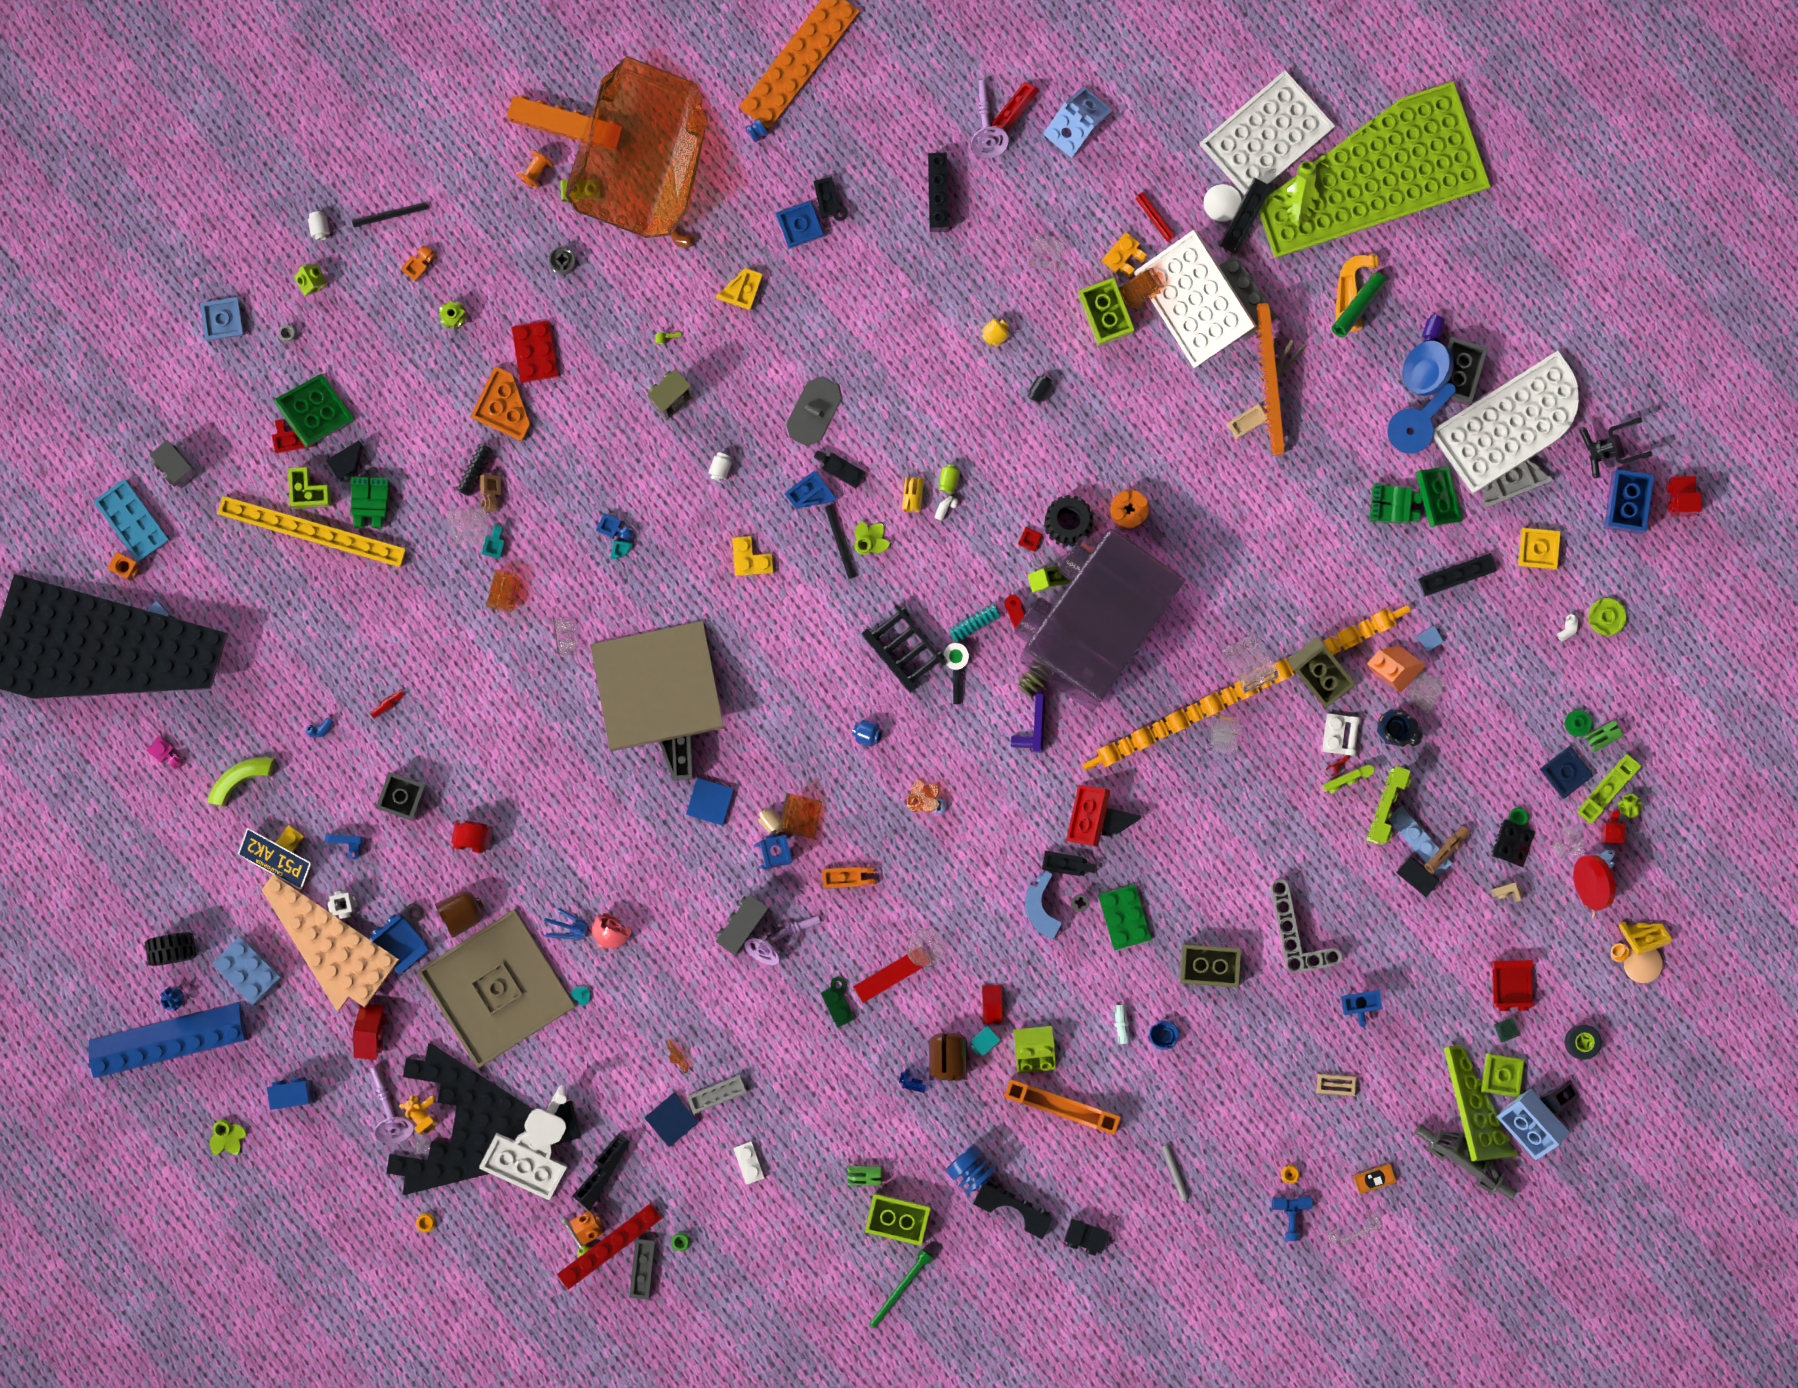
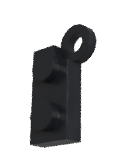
[813,177,848,221]

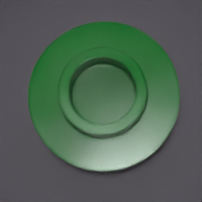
[1564,710,1592,737]

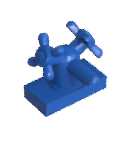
[1340,990,1383,1027]

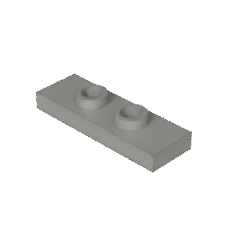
[686,1074,747,1114]

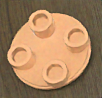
[1624,948,1662,983]

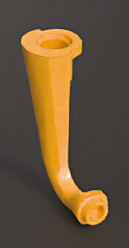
[1335,254,1379,332]

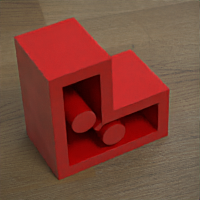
[1666,476,1702,517]
[353,1004,387,1060]

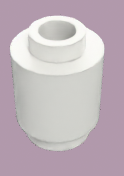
[308,211,330,241]
[708,452,732,482]

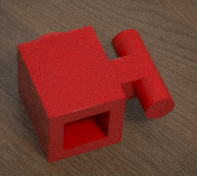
[1601,810,1625,844]

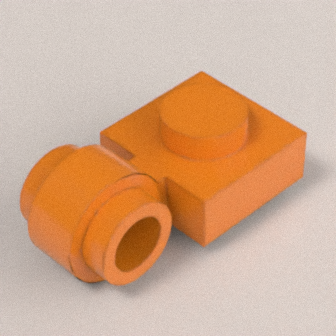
[400,245,436,282]

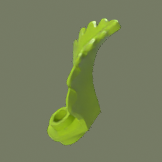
[1285,161,1319,226]

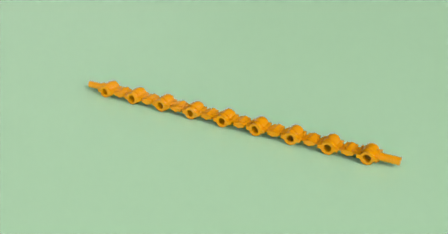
[1082,605,1411,771]

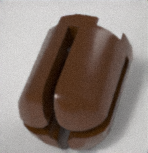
[929,1033,968,1081]

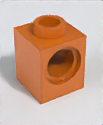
[107,552,140,581]

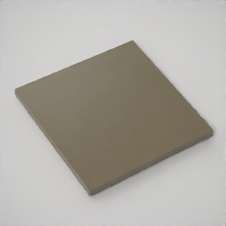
[590,621,724,752]
[417,909,576,1069]

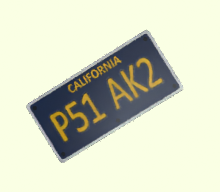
[238,828,311,889]

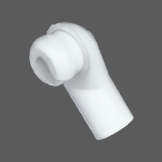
[934,496,958,521]

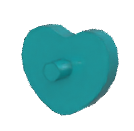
[570,986,590,1006]

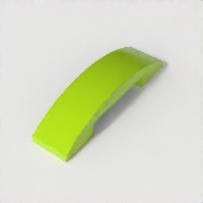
[1576,754,1641,824]

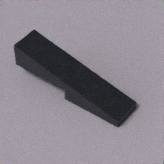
[572,1133,630,1211]

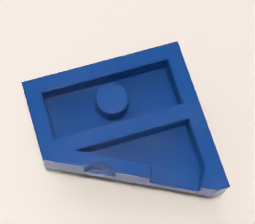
[784,470,837,509]

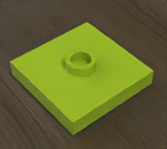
[1481,1053,1525,1098]

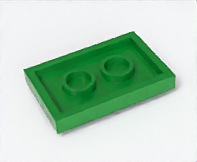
[1416,466,1463,527]
[1098,885,1151,951]

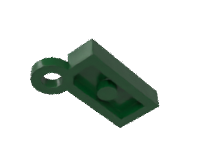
[821,977,855,1028]

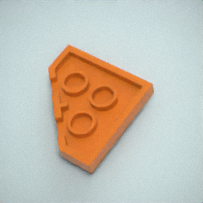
[470,366,530,442]

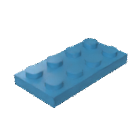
[94,479,170,563]

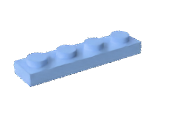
[1389,805,1452,876]

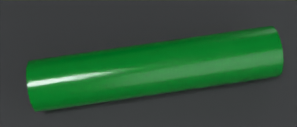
[1331,272,1387,338]

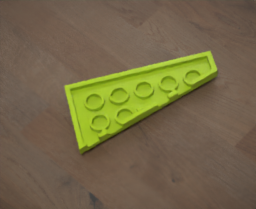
[1444,1045,1518,1162]

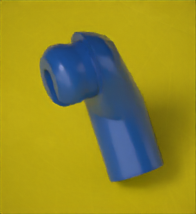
[305,717,334,738]

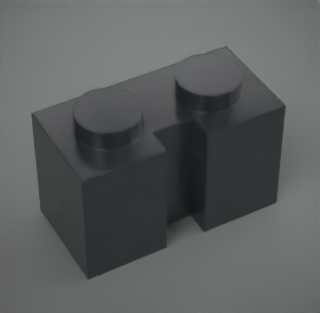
[1064,1218,1109,1256]

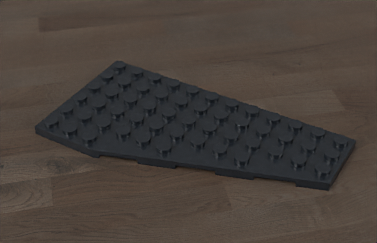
[0,574,228,699]

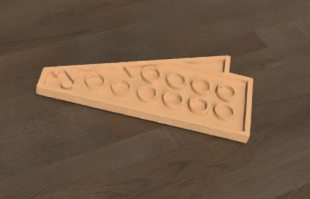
[262,875,399,1012]

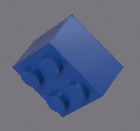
[267,1077,315,1110]

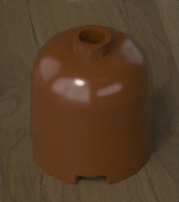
[435,891,484,938]

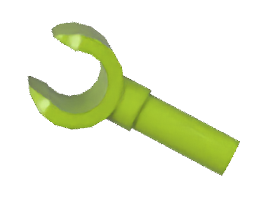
[655,332,681,344]

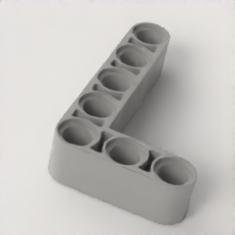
[1270,879,1342,973]

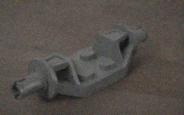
[1414,1123,1517,1201]

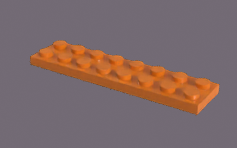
[739,0,860,130]

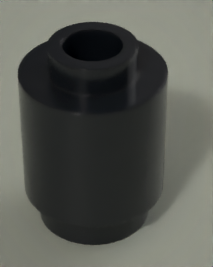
[1027,375,1054,404]

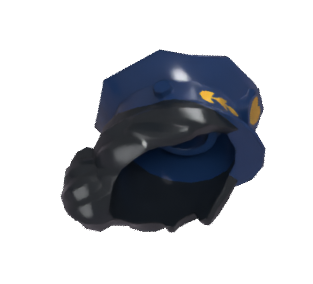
[1377,709,1423,747]

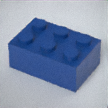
[1604,469,1654,534]

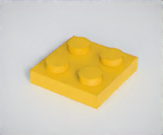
[1518,528,1560,570]

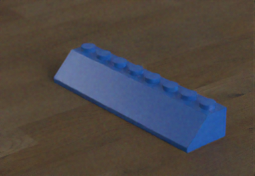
[89,1003,248,1078]

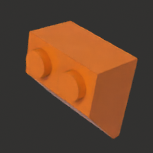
[1367,646,1426,693]

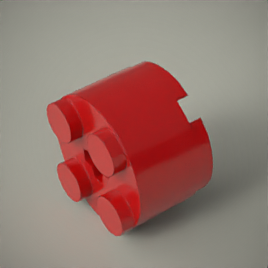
[451,820,493,853]

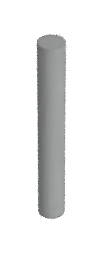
[1161,1144,1189,1201]

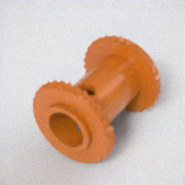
[516,150,553,189]

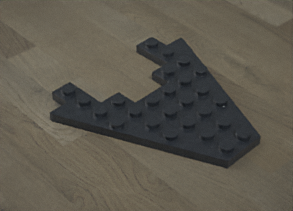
[386,1043,535,1195]

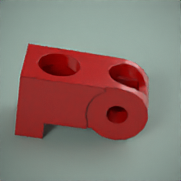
[1005,595,1034,632]

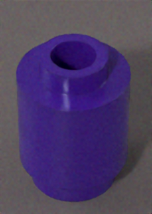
[1422,315,1445,342]

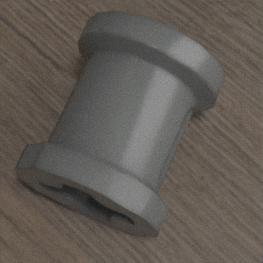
[1071,894,1089,912]

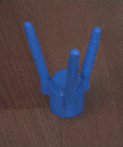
[544,908,588,941]

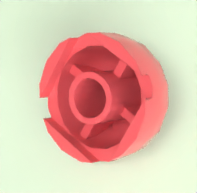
[592,913,632,949]

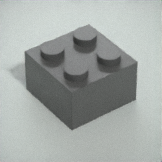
[149,440,199,489]
[376,772,428,822]

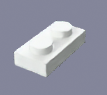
[733,1141,764,1185]

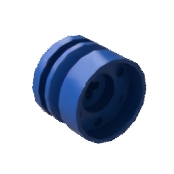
[945,1143,996,1195]

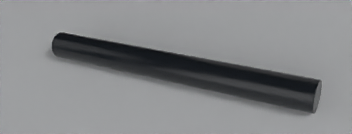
[352,202,427,227]
[825,505,855,579]

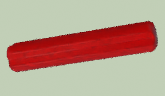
[1136,192,1175,242]

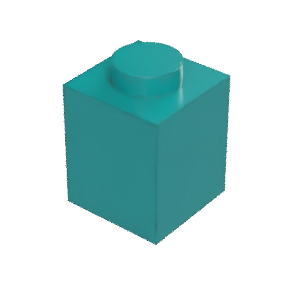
[970,1026,1000,1056]

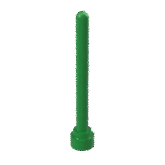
[869,1249,934,1328]

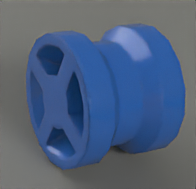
[745,119,768,143]

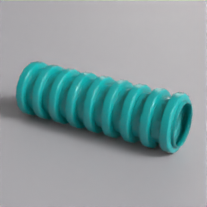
[948,604,1000,643]

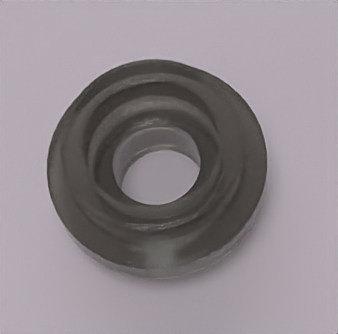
[404,903,424,923]

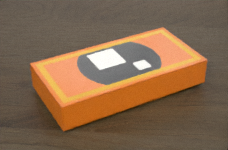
[1353,1163,1396,1194]

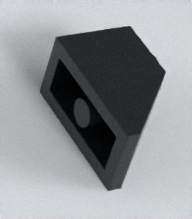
[326,440,363,482]
[1101,808,1141,837]
[1539,1080,1580,1114]

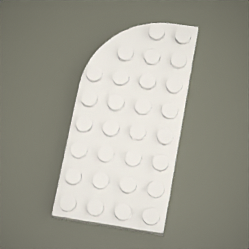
[1433,351,1579,495]

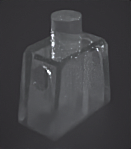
[1403,671,1447,714]

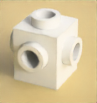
[328,890,357,919]

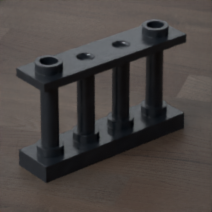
[861,605,946,693]

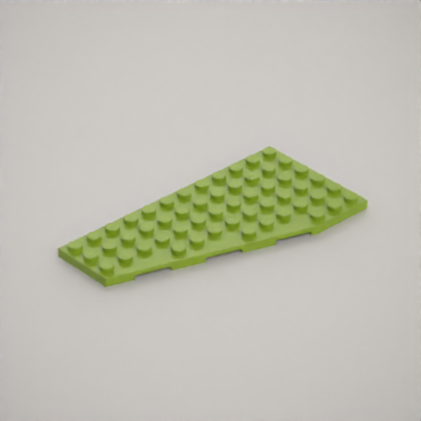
[1258,81,1490,259]

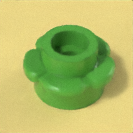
[671,1232,690,1252]

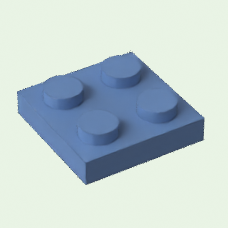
[200,297,244,341]

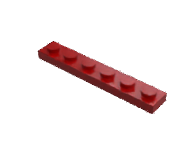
[556,1203,662,1290]

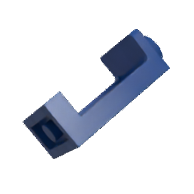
[370,914,431,975]

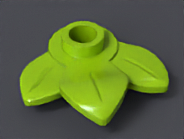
[854,521,890,555]
[210,1120,247,1156]

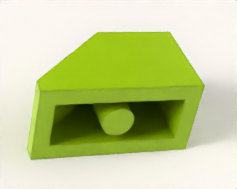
[1027,564,1074,593]

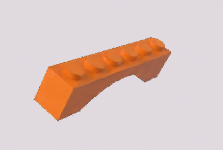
[1003,1079,1120,1135]

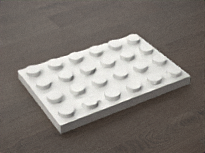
[1199,70,1335,196]
[1134,230,1256,368]

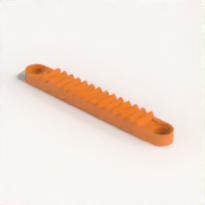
[1255,303,1284,456]

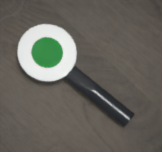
[943,643,970,704]

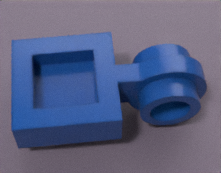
[596,513,634,542]

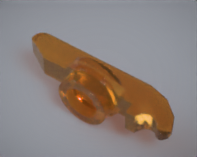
[667,1039,688,1073]

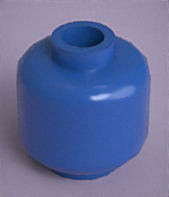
[853,720,883,747]

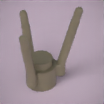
[1273,338,1306,377]

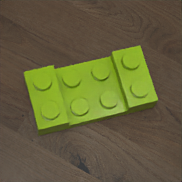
[1366,766,1412,846]

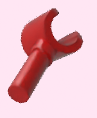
[1326,755,1349,776]

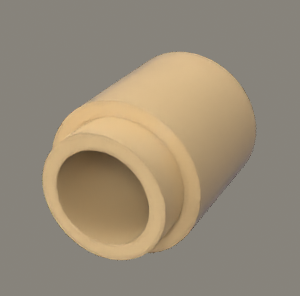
[758,808,786,835]

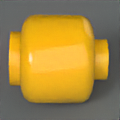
[982,318,1010,347]

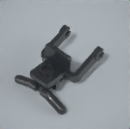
[1580,417,1653,479]

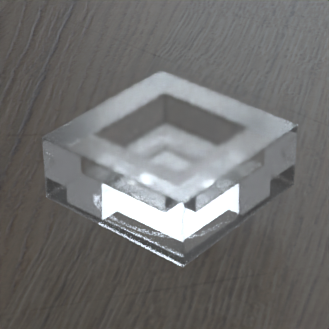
[413,1135,430,1156]

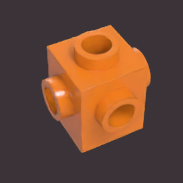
[570,1210,604,1245]

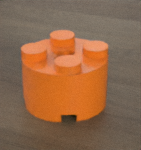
[1109,490,1149,531]

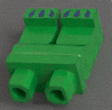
[350,477,390,529]
[1369,483,1422,524]

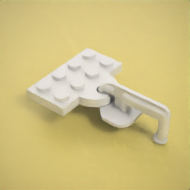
[479,1085,567,1200]

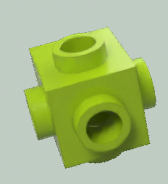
[294,264,328,296]
[438,301,467,330]

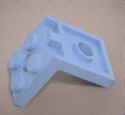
[1043,86,1113,158]

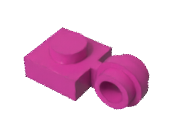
[146,736,183,769]

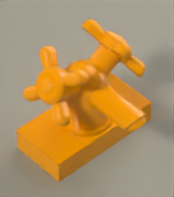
[399,1094,440,1136]

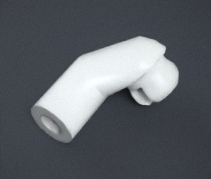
[1557,614,1578,642]

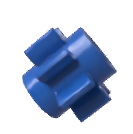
[160,986,185,1011]

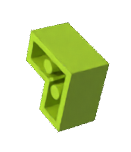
[288,467,332,509]

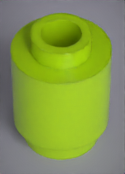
[938,464,961,494]

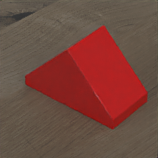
[982,985,1002,1024]

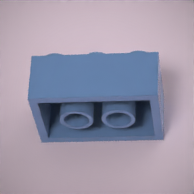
[212,937,284,1005]

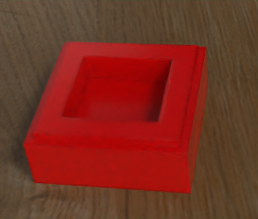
[1018,527,1043,552]

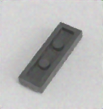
[629,1239,655,1300]

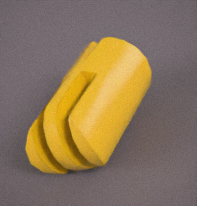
[902,477,924,512]

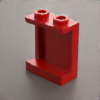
[1491,960,1534,1011]

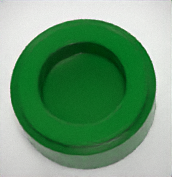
[1508,807,1528,826]

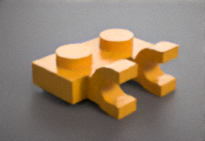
[1101,232,1147,278]

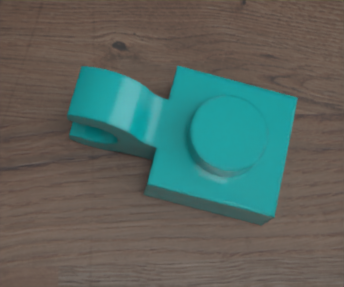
[480,524,504,559]

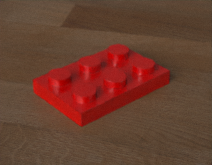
[511,320,559,383]
[1066,785,1111,847]

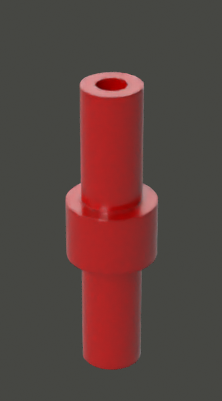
[369,690,404,719]

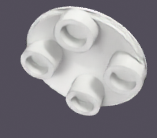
[1204,184,1242,222]

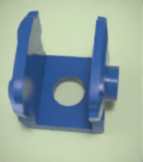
[754,834,792,870]

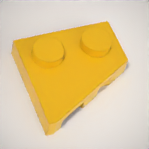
[716,268,763,311]
[1619,922,1672,956]

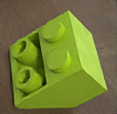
[1013,1026,1056,1073]

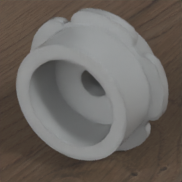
[279,325,297,343]

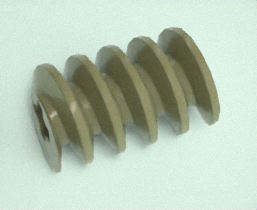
[1015,656,1056,698]

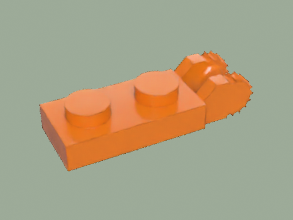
[822,867,877,889]

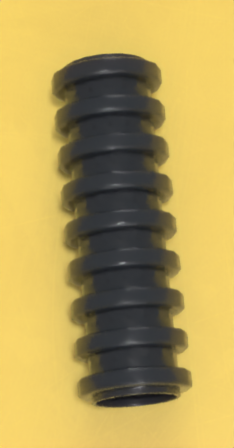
[456,444,494,496]

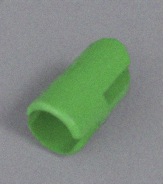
[1584,720,1623,752]
[847,1166,882,1186]

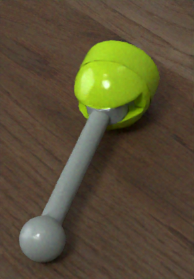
[561,1217,591,1257]

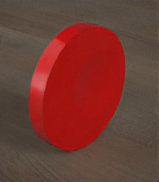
[1573,854,1616,910]

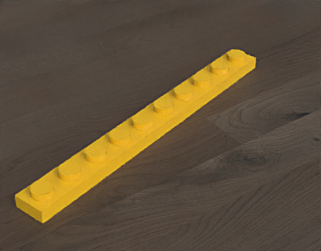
[217,496,406,568]

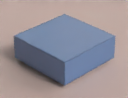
[1417,626,1444,652]

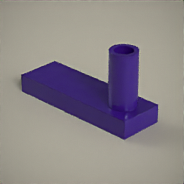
[1011,694,1046,753]

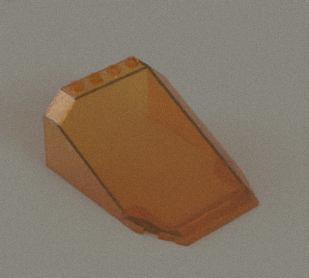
[565,56,708,238]

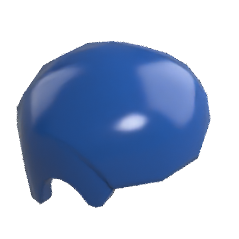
[1149,1021,1179,1050]

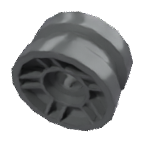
[549,246,577,275]

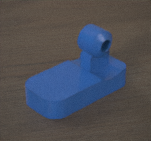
[325,834,365,860]

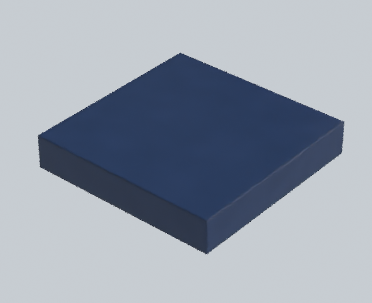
[1539,746,1593,799]
[644,1093,698,1147]

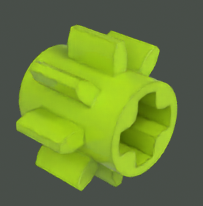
[1618,794,1643,818]

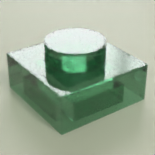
[1494,1018,1520,1043]

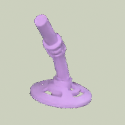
[971,80,1009,158]
[745,916,821,965]
[370,1066,414,1143]

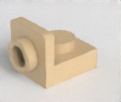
[1491,882,1523,902]

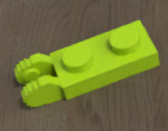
[1321,765,1375,794]

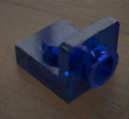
[899,1069,926,1093]

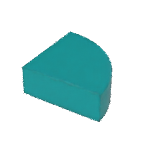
[610,540,633,559]

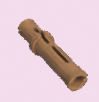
[1424,826,1470,874]

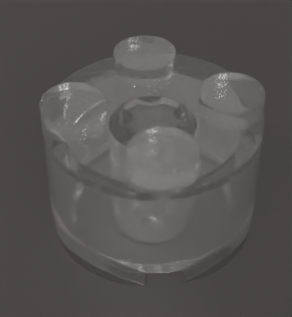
[1207,713,1242,755]

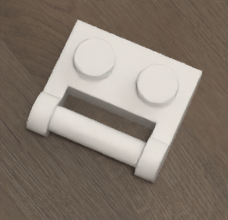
[1322,713,1361,756]

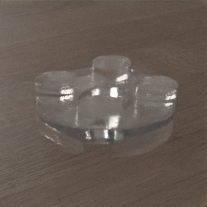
[907,928,946,967]

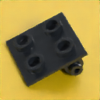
[1491,819,1535,867]

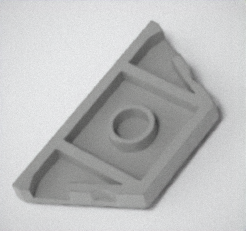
[1483,460,1553,509]

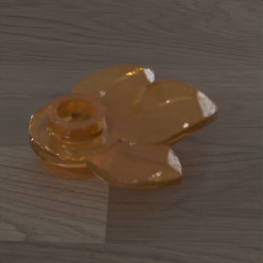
[906,779,940,812]

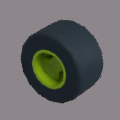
[1564,1025,1602,1060]

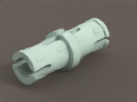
[1114,1004,1131,1044]

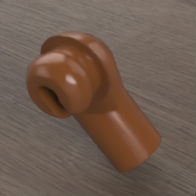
[668,227,695,248]

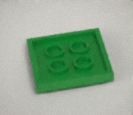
[274,373,354,448]

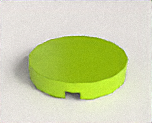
[1588,598,1627,636]

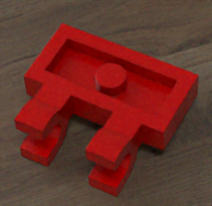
[272,419,314,454]

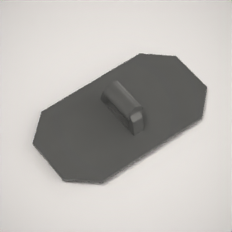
[786,377,841,446]

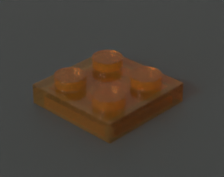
[779,793,822,839]

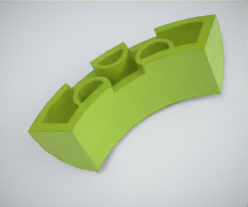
[207,757,275,807]

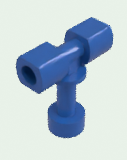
[1272,1197,1312,1241]

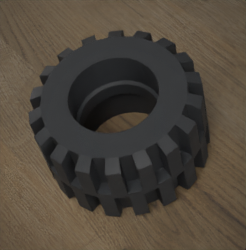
[1044,495,1093,547]
[144,932,197,966]

